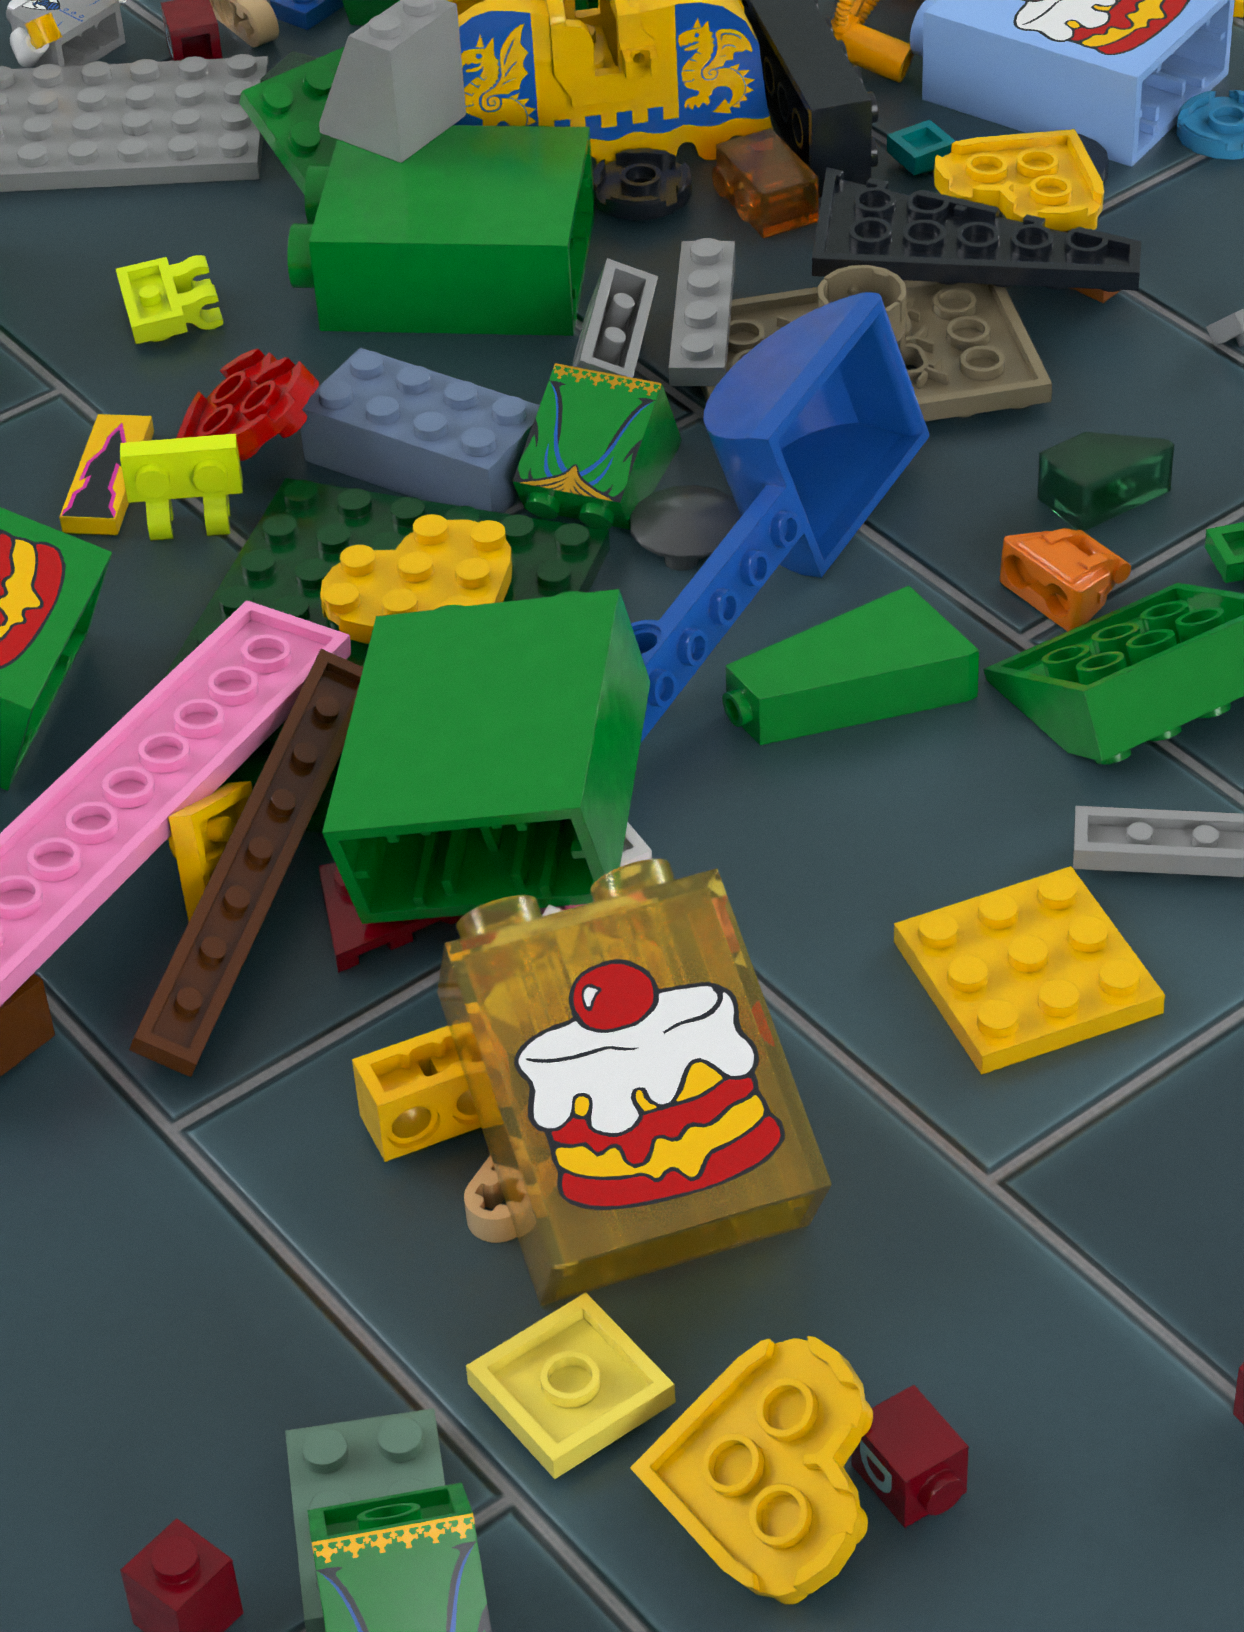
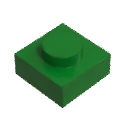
[1205,522,1244,583]

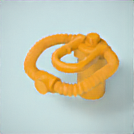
[831,0,914,83]

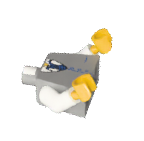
[6,0,127,68]

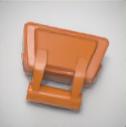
[999,528,1131,631]

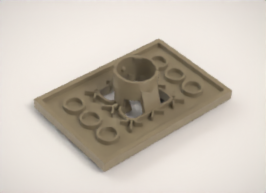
[701,265,1052,421]

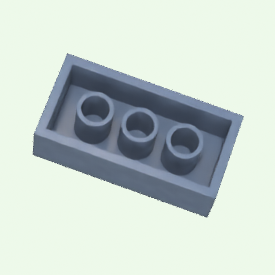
[300,348,540,513]

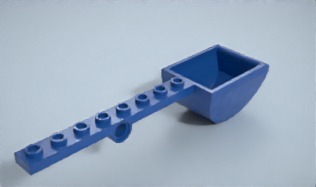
[631,292,930,742]

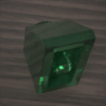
[1037,432,1174,531]

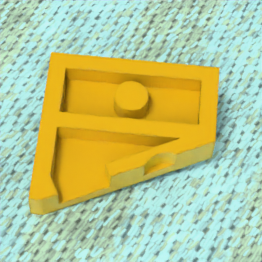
[168,781,252,922]

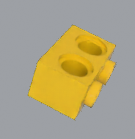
[352,1014,513,1162]

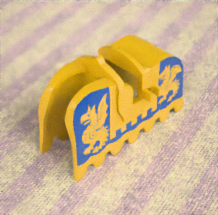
[447,0,776,165]

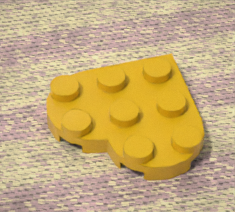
[934,129,1104,232]
[320,514,512,644]
[630,1336,873,1605]

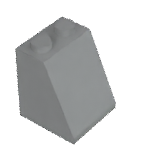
[319,0,466,163]

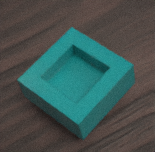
[887,119,955,175]

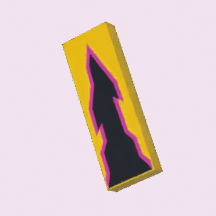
[59,414,154,535]

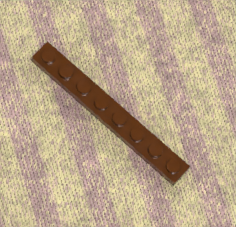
[129,649,363,1077]

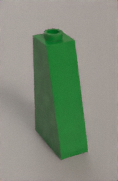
[722,585,979,745]

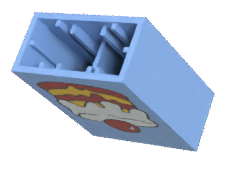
[910,0,1235,167]

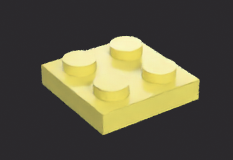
[466,1292,676,1479]

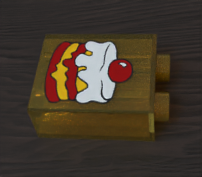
[437,859,832,1306]

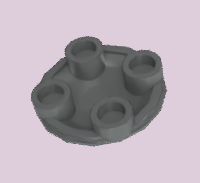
[630,485,741,571]

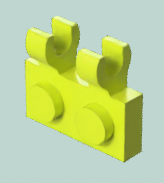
[115,255,224,344]
[120,434,243,541]

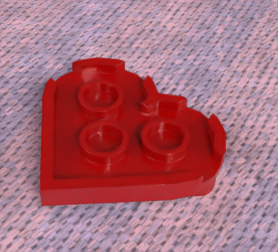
[176,348,319,461]

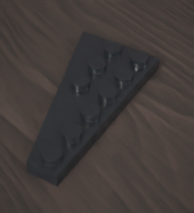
[812,167,1141,292]

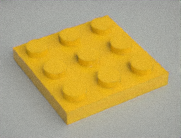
[894,866,1165,1075]

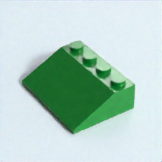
[983,583,1244,765]

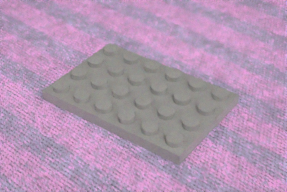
[0,54,270,192]

